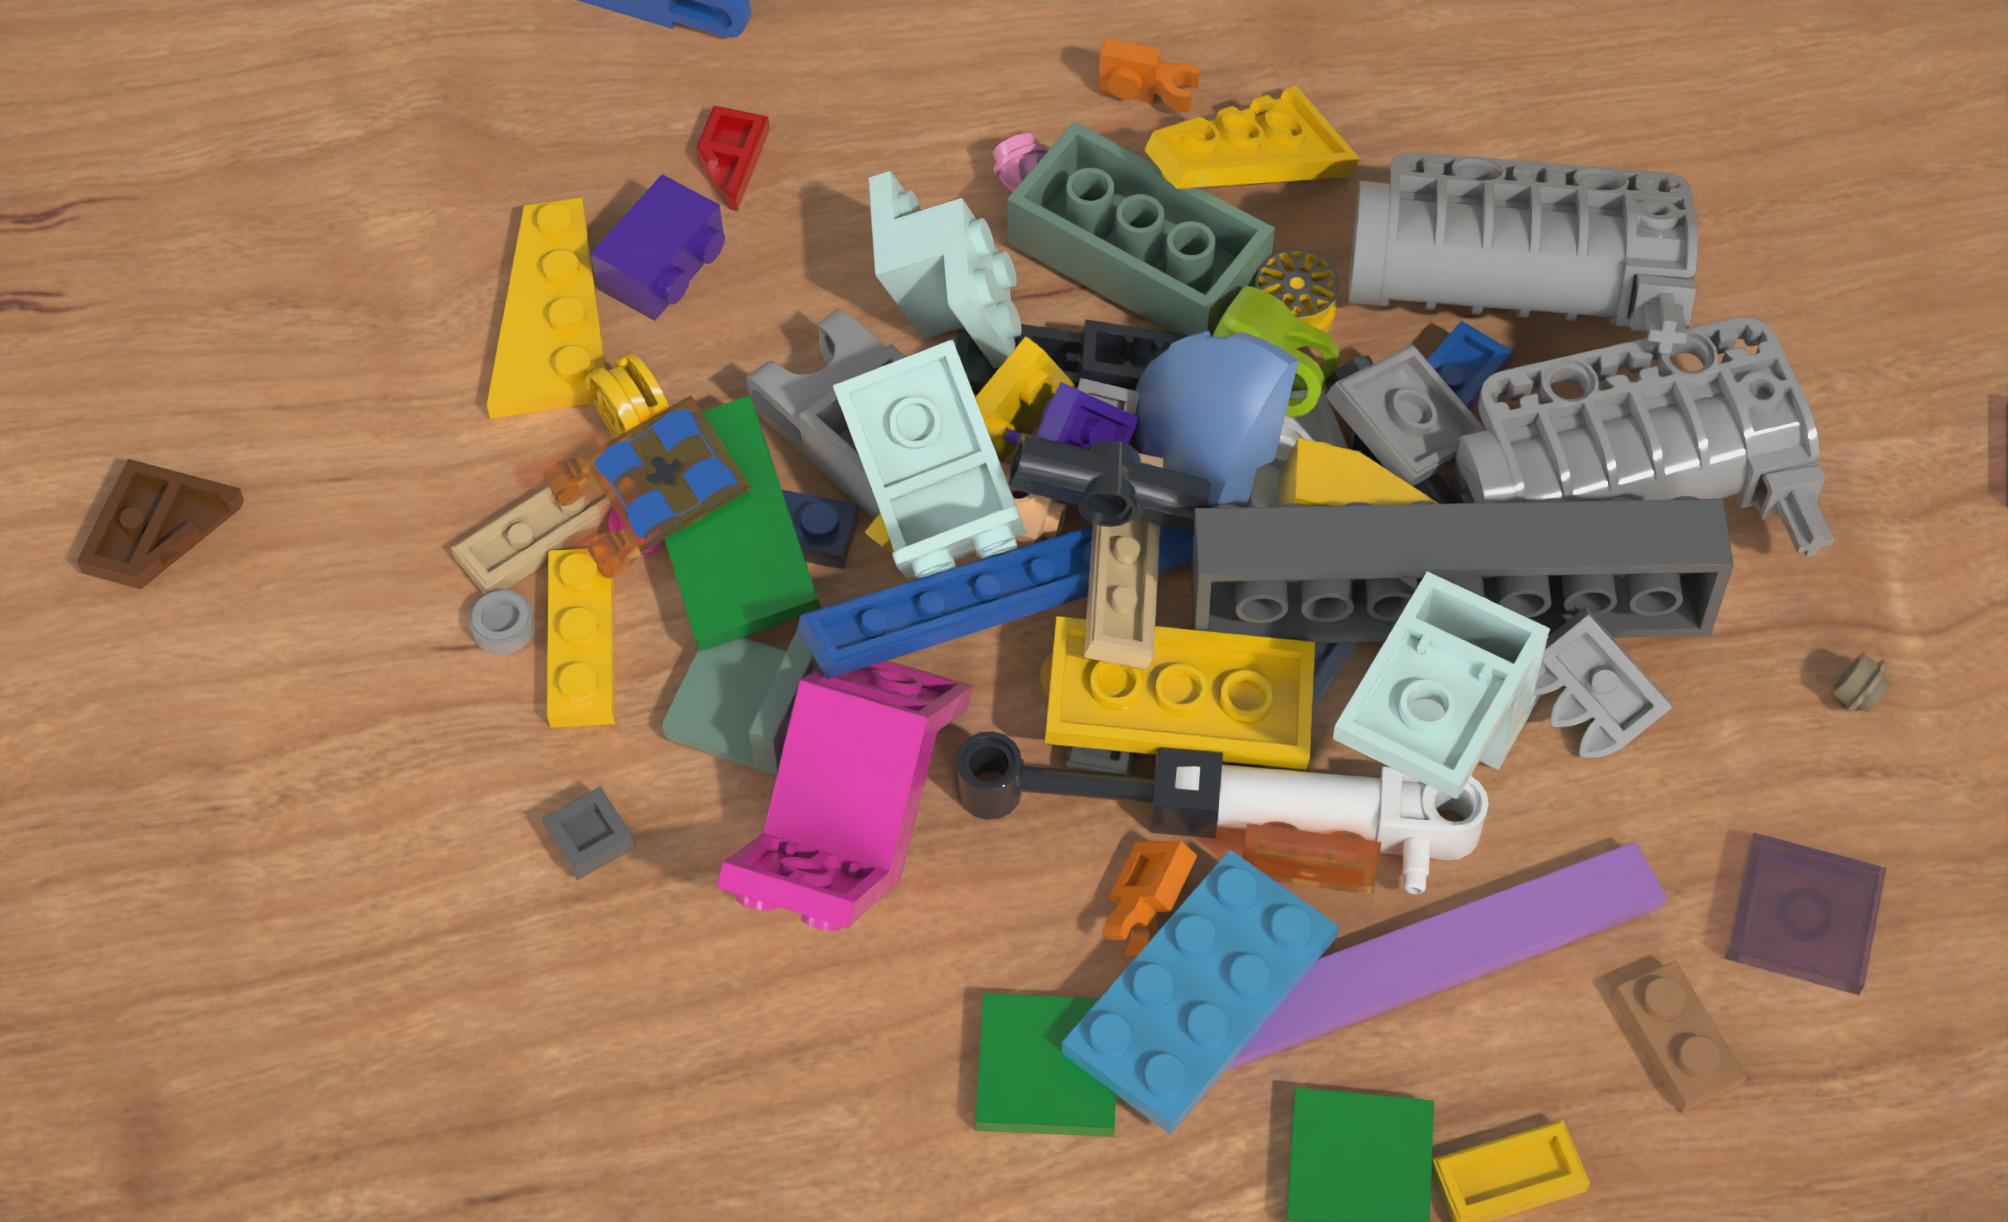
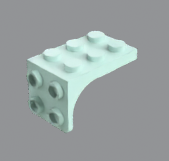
[833,340,1027,579]

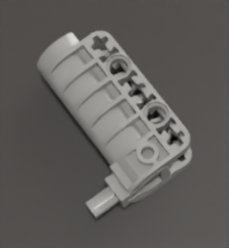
[1347,152,1698,354]
[1449,317,1834,557]

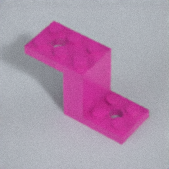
[716,660,974,931]

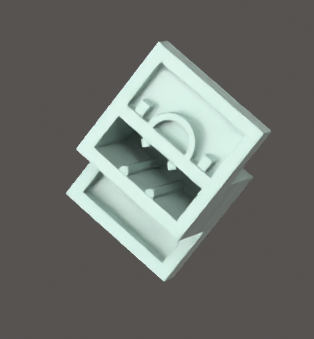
[868,171,1022,369]

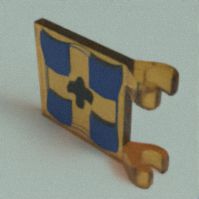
[544,395,751,578]

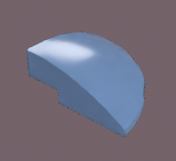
[1134,330,1299,508]

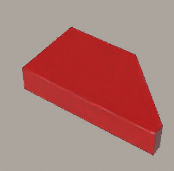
[696,105,770,211]

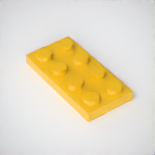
[1044,616,1315,770]

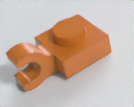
[1099,37,1200,112]
[1102,840,1197,960]

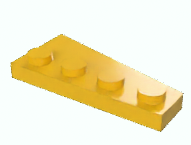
[1144,85,1360,189]
[486,197,606,419]
[865,336,1077,554]

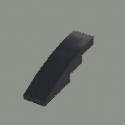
[954,319,1189,395]

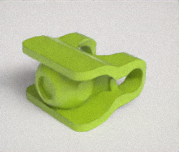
[1212,286,1340,418]

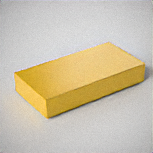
[1432,1120,1590,1222]

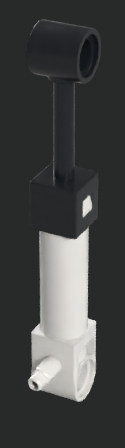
[956,731,1489,894]

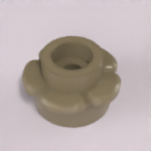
[1831,653,1891,712]

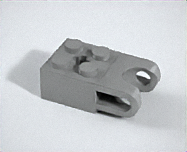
[745,309,906,521]

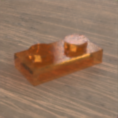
[1243,822,1381,895]

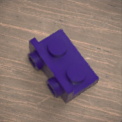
[1002,382,1140,449]

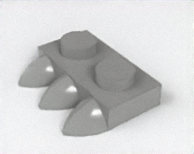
[1533,607,1673,758]

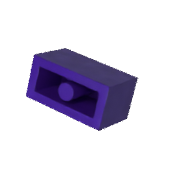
[591,174,725,321]

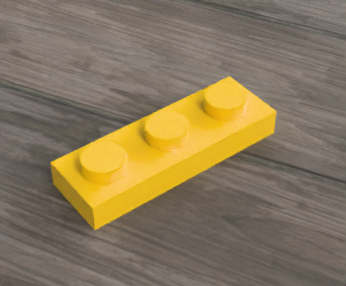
[547,547,615,728]

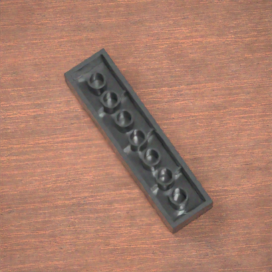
[1191,496,1734,643]

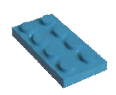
[1062,850,1339,1135]

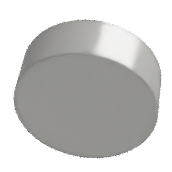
[469,589,535,655]

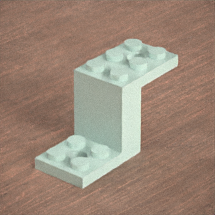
[1333,571,1550,799]

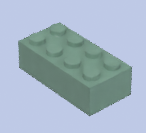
[1007,122,1275,337]

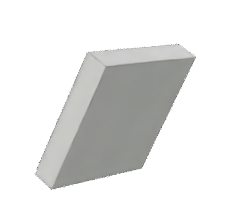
[1325,345,1486,486]

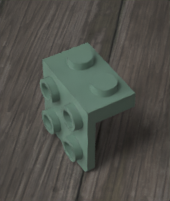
[662,630,820,776]

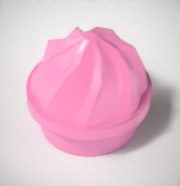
[992,133,1048,192]

